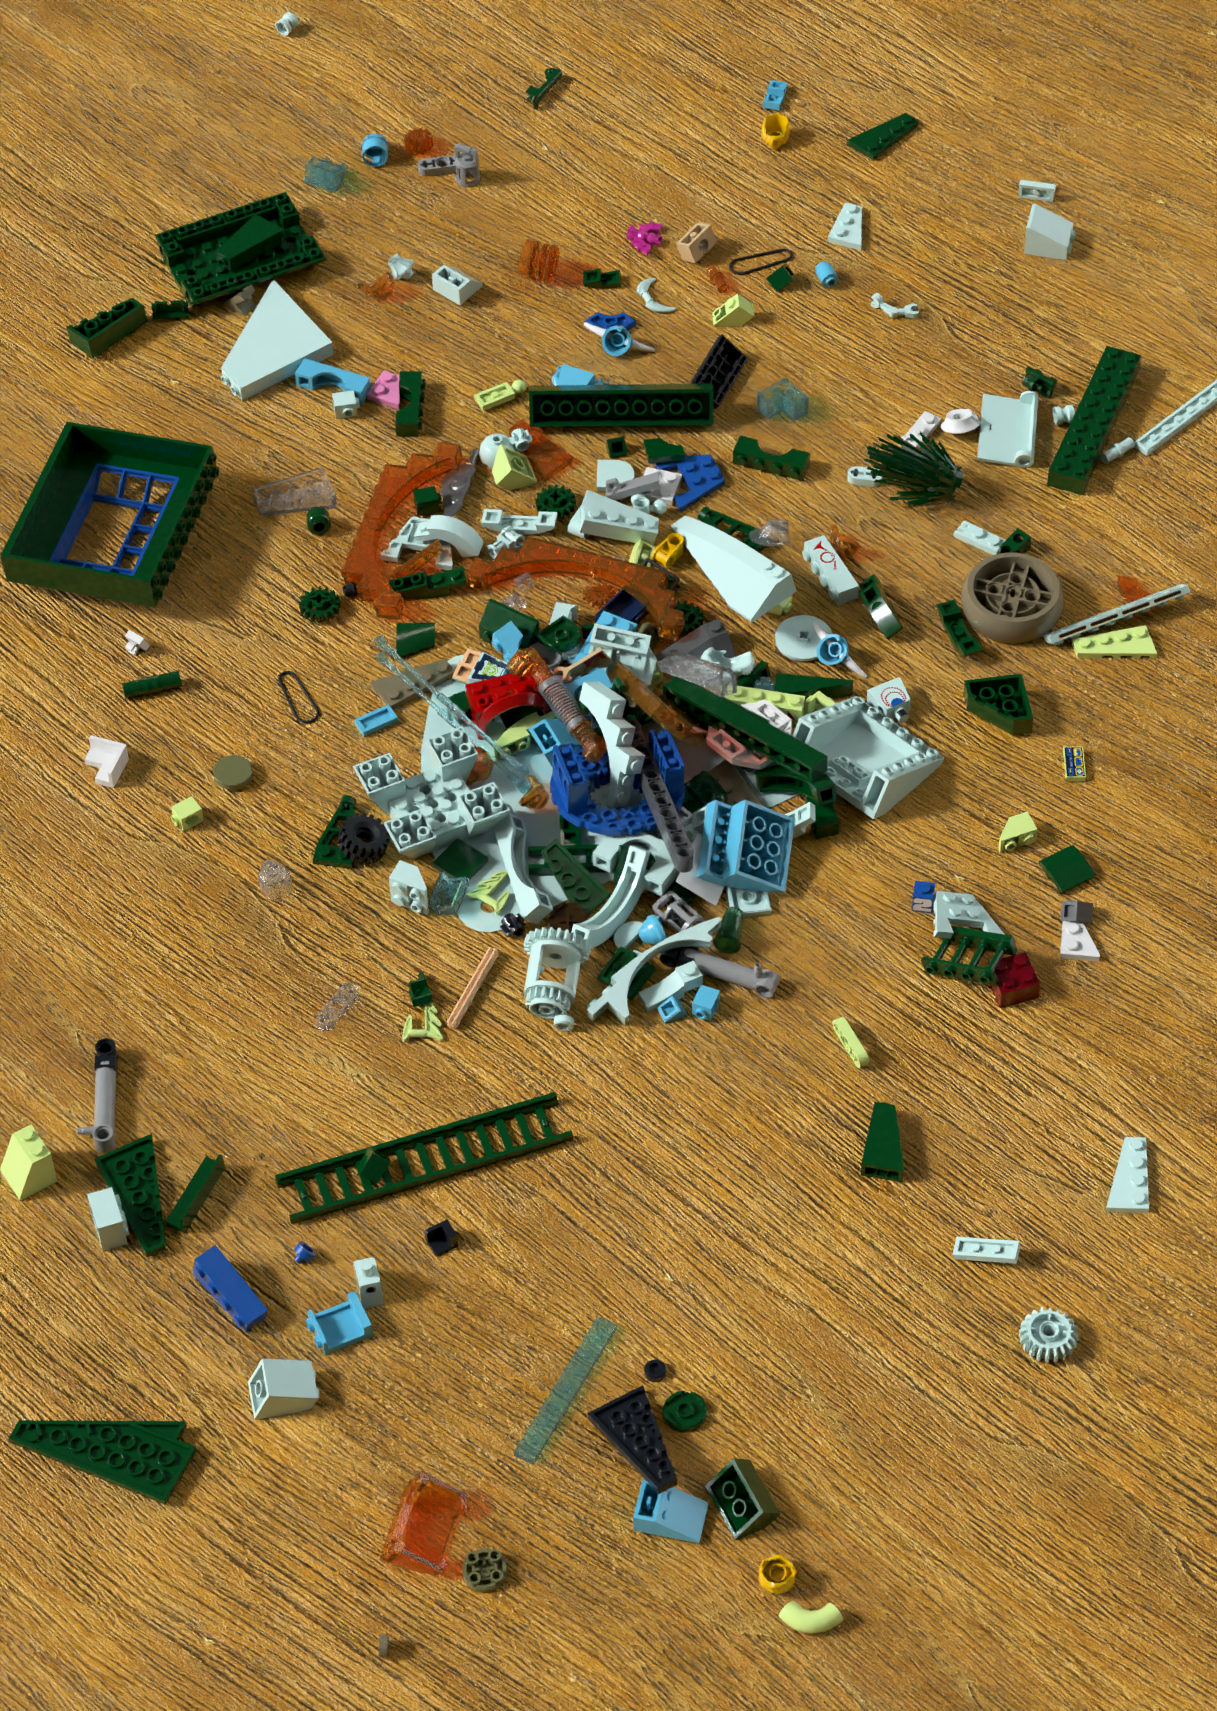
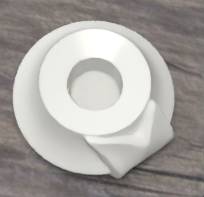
[941,409,981,434]

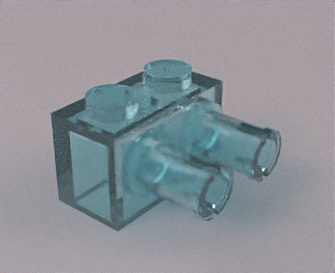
[304,157,348,193]

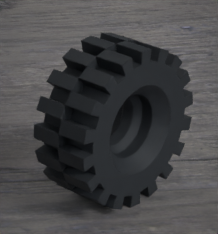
[337,813,390,864]

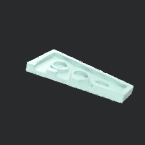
[1106,1137,1149,1213]

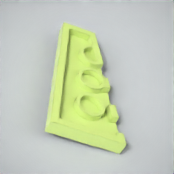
[1072,625,1157,659]

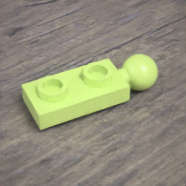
[474,379,526,411]

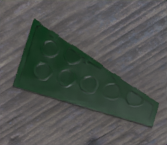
[94,1133,166,1257]

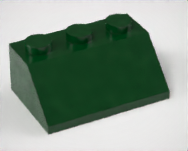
[479,598,539,661]
[705,1458,780,1540]

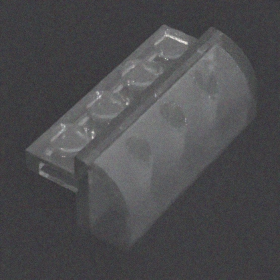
[656,649,737,697]

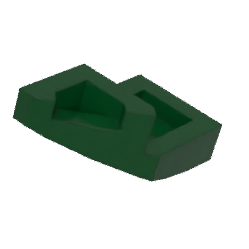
[408,972,433,1007]

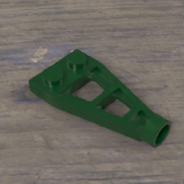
[698,507,771,552]
[313,795,356,869]

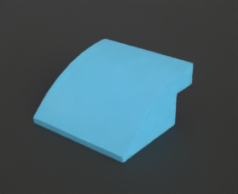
[697,800,795,893]

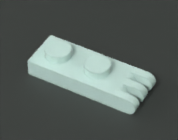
[953,521,1005,555]

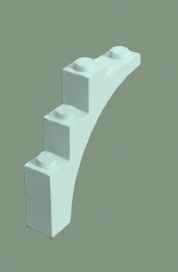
[579,681,645,807]

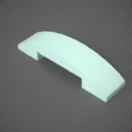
[481,509,558,535]

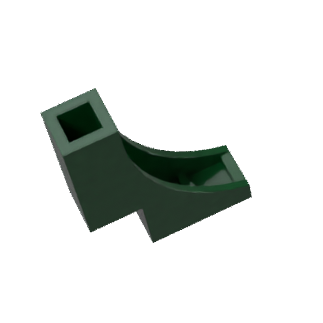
[755,765,837,806]

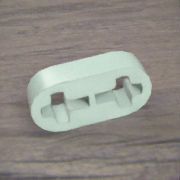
[847,466,883,487]

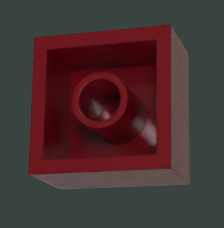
[987,952,1040,1008]

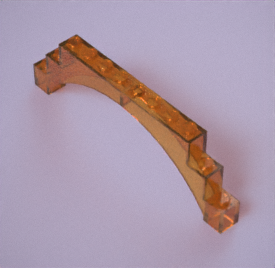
[341,442,463,620]
[466,536,685,641]

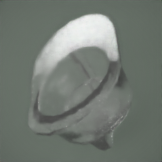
[749,519,790,546]

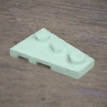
[828,202,862,250]

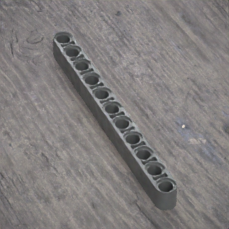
[624,717,694,873]

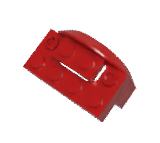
[465,666,552,740]

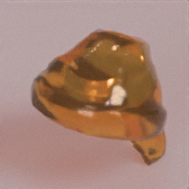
[357,272,395,301]
[830,524,860,559]
[518,775,549,809]

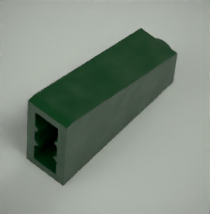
[216,214,284,271]
[861,1102,904,1182]

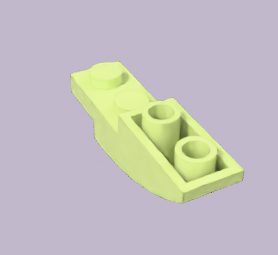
[493,711,561,761]

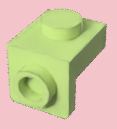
[805,691,836,714]

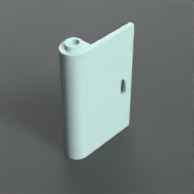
[977,391,1039,468]

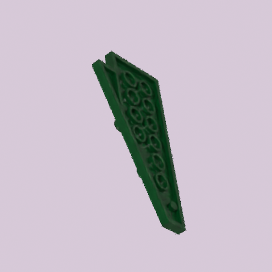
[8,1420,197,1505]

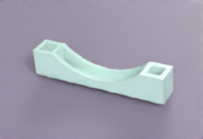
[493,813,553,924]

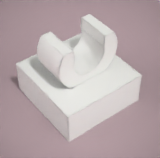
[125,630,150,655]

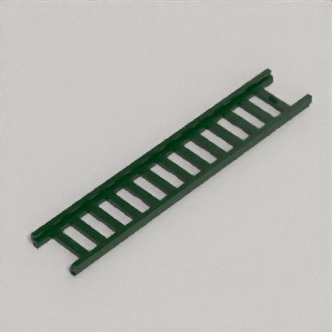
[275,1092,573,1224]

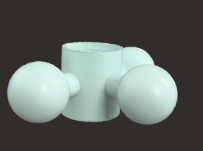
[631,493,667,515]

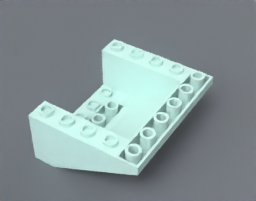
[792,696,944,819]

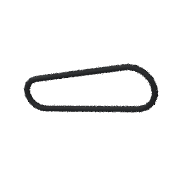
[729,248,793,275]
[278,671,319,723]

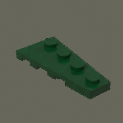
[541,839,610,916]

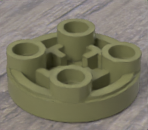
[213,755,253,792]
[462,1549,508,1593]

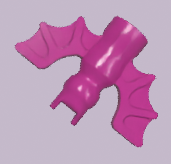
[627,222,663,256]

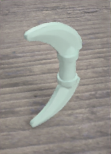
[637,278,676,313]

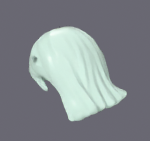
[700,647,755,685]

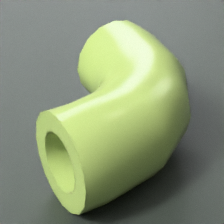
[779,1601,843,1634]

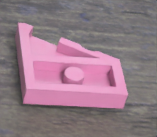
[367,370,400,410]

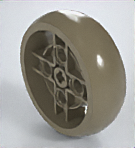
[961,553,1064,644]

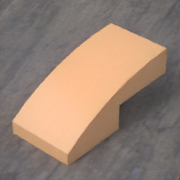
[452,648,481,684]

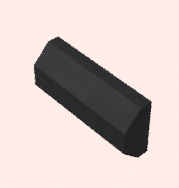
[690,334,748,409]

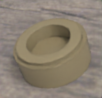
[379,1634,389,1658]

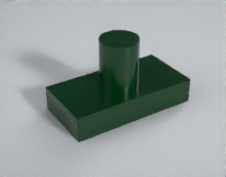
[736,660,771,689]

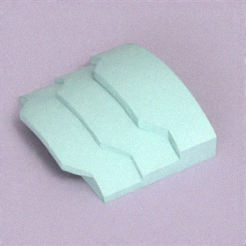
[577,623,657,707]

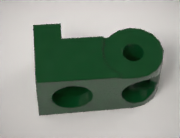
[996,528,1031,555]

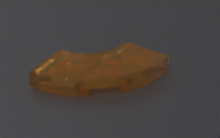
[1117,576,1153,613]

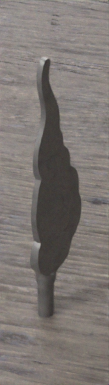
[440,449,479,517]

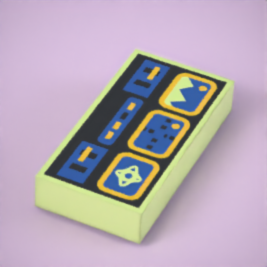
[1063,746,1086,782]

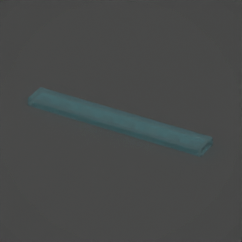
[514,1316,617,1465]

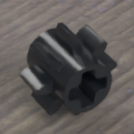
[500,913,526,938]

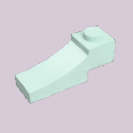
[638,961,703,1012]

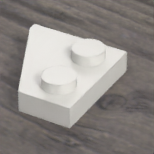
[1060,921,1100,962]

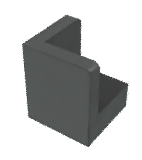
[1061,901,1093,923]

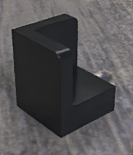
[425,1220,458,1257]

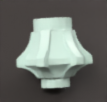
[387,254,414,280]

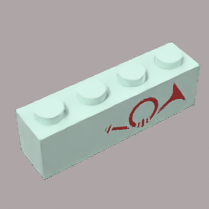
[802,535,859,606]

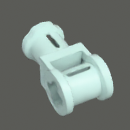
[486,526,525,560]

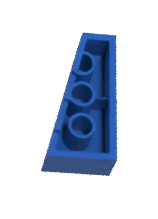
[193,1245,268,1332]

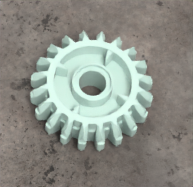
[1019,1306,1079,1364]

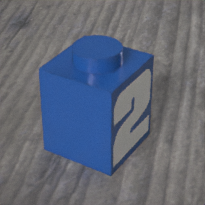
[912,881,935,913]

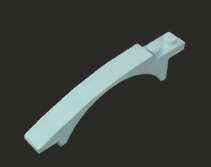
[587,917,722,1025]

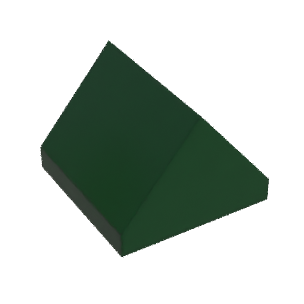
[606,436,628,458]

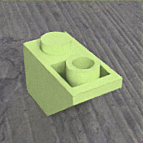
[712,294,754,327]
[999,812,1037,853]

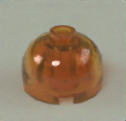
[466,746,494,785]

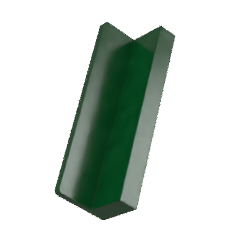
[165,1154,225,1233]

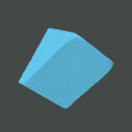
[657,995,687,1023]

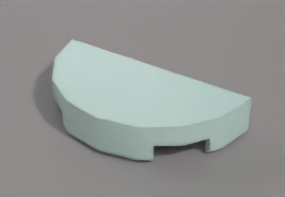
[614,921,643,950]

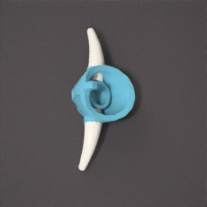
[584,322,655,356]
[813,622,867,678]

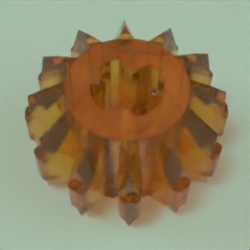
[404,127,433,155]

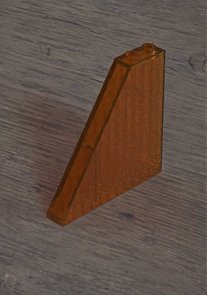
[607,661,708,748]

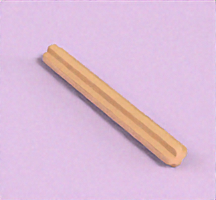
[447,947,498,1029]

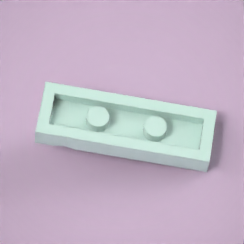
[952,1237,1021,1264]

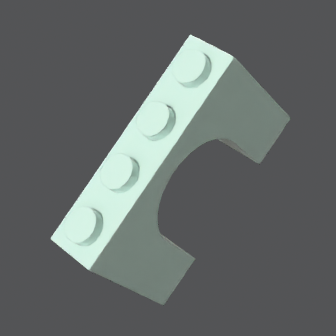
[593,831,680,896]

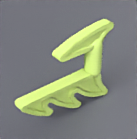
[467,871,510,915]
[402,1002,443,1042]

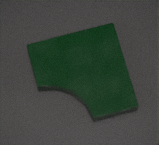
[643,438,685,464]

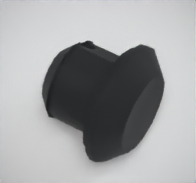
[342,581,358,597]

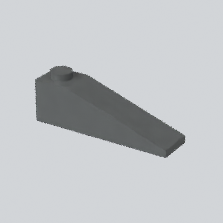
[655,619,737,673]

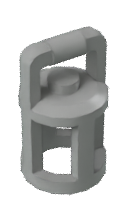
[454,144,480,187]
[653,891,704,933]

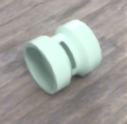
[275,12,299,36]
[1053,405,1075,425]

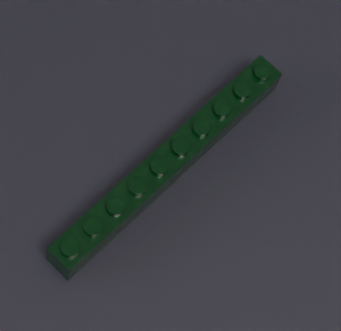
[663,674,828,783]

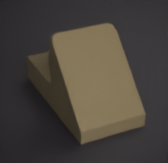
[223,285,256,315]

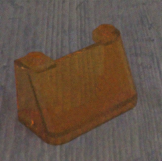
[380,1471,468,1576]

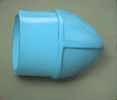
[361,133,389,167]

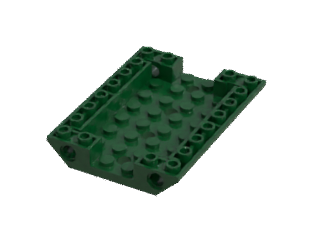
[155,192,326,306]

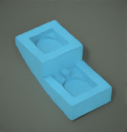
[763,80,788,110]

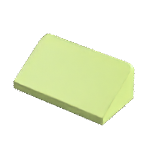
[626,539,656,576]

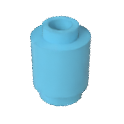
[816,261,839,288]

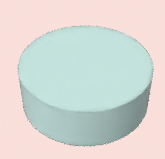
[553,1015,574,1031]

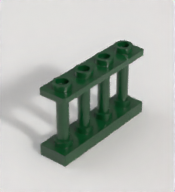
[921,925,1018,985]

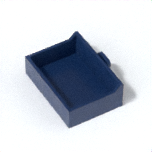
[595,586,653,624]

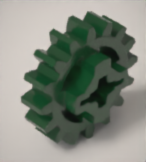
[535,484,576,519]
[299,586,341,623]
[662,600,703,637]

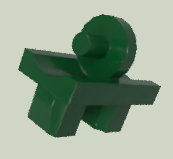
[1022,367,1057,398]

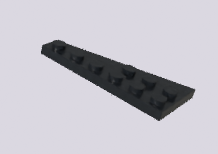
[587,1385,678,1494]

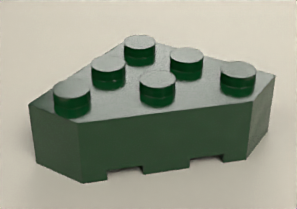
[963,674,1033,735]

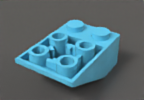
[633,1479,709,1543]

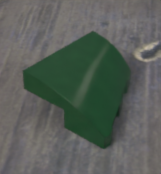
[396,623,436,661]

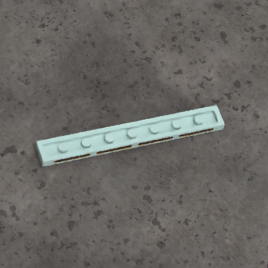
[1043,584,1190,645]

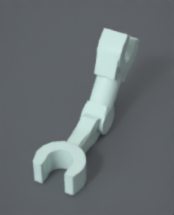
[871,293,919,319]

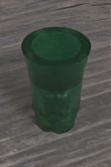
[713,907,744,954]

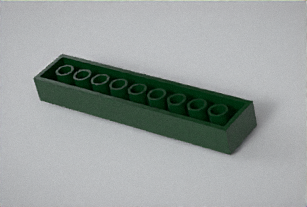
[1047,346,1141,496]
[529,384,713,427]

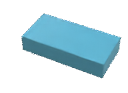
[354,704,398,737]

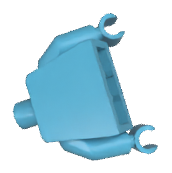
[552,364,609,385]

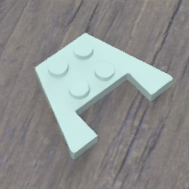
[381,517,453,570]
[934,891,1005,939]

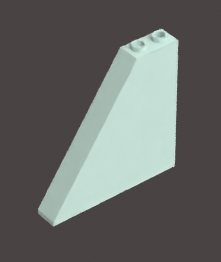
[221,280,334,401]

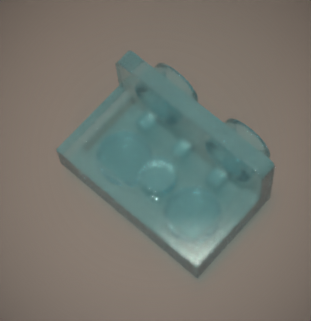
[428,872,470,916]

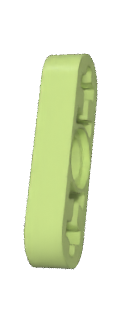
[832,1016,869,1068]

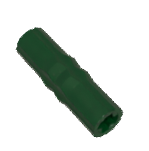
[122,671,182,699]

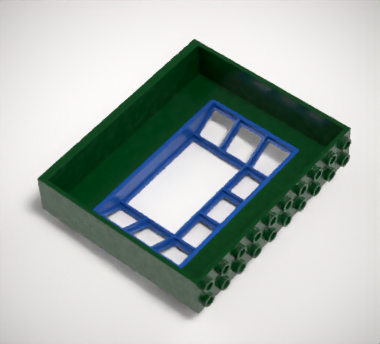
[0,422,219,607]

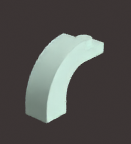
[414,515,484,558]

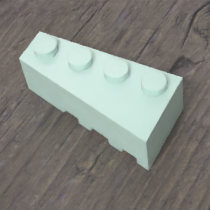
[580,490,659,546]

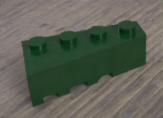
[66,298,148,358]

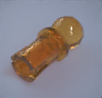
[706,264,728,293]

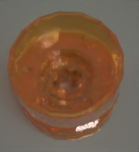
[518,239,559,282]

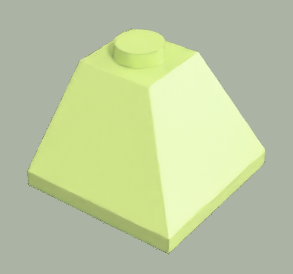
[492,444,538,490]

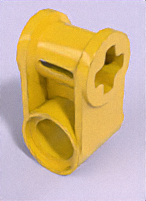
[651,533,684,569]

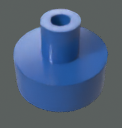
[294,1241,316,1264]

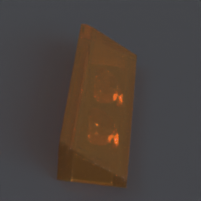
[391,539,443,579]

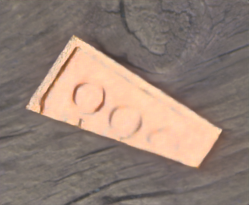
[509,420,572,482]

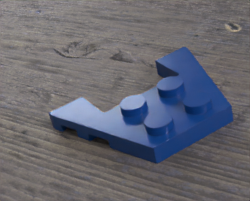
[653,454,725,512]

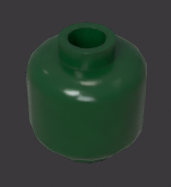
[306,507,331,535]

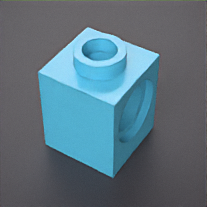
[692,985,720,1021]

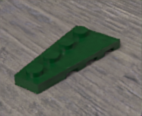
[847,113,919,161]

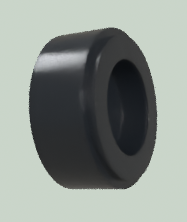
[644,1360,666,1382]

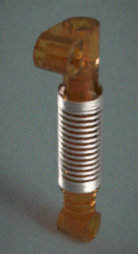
[507,648,608,763]

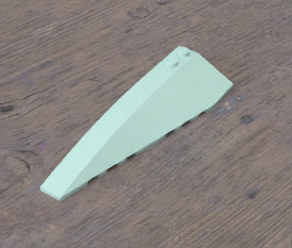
[671,516,797,622]

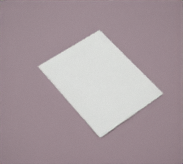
[676,833,725,906]

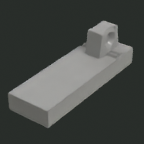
[605,472,661,500]

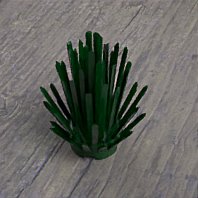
[864,431,964,507]

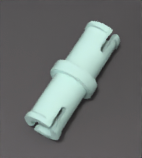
[1100,437,1135,464]

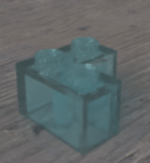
[757,377,809,421]

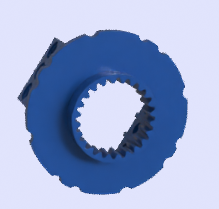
[550,728,685,836]

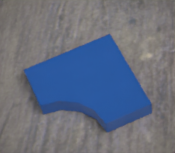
[585,312,636,338]

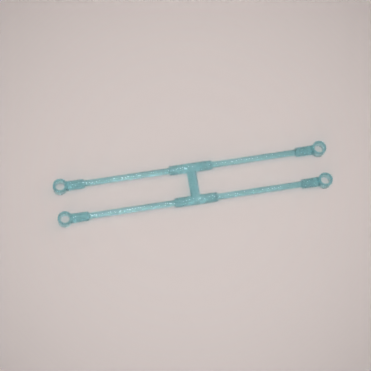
[374,635,530,794]

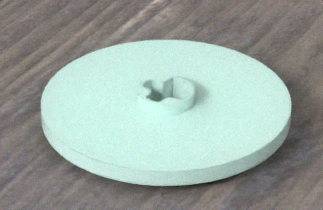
[775,615,832,661]

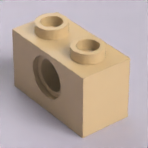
[676,222,717,263]

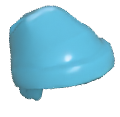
[638,914,666,945]

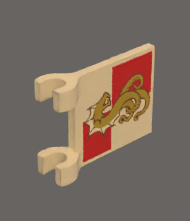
[554,647,613,685]

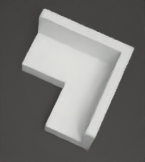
[84,735,129,788]

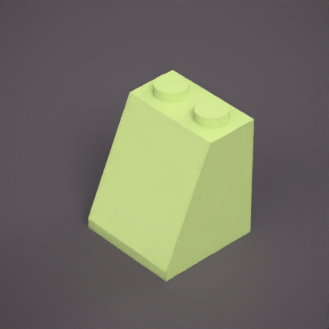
[0,1124,57,1201]

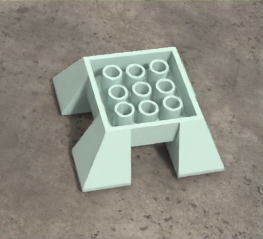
[353,726,510,859]

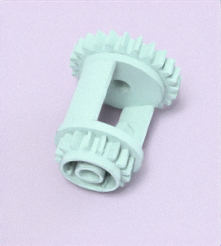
[524,927,590,1019]

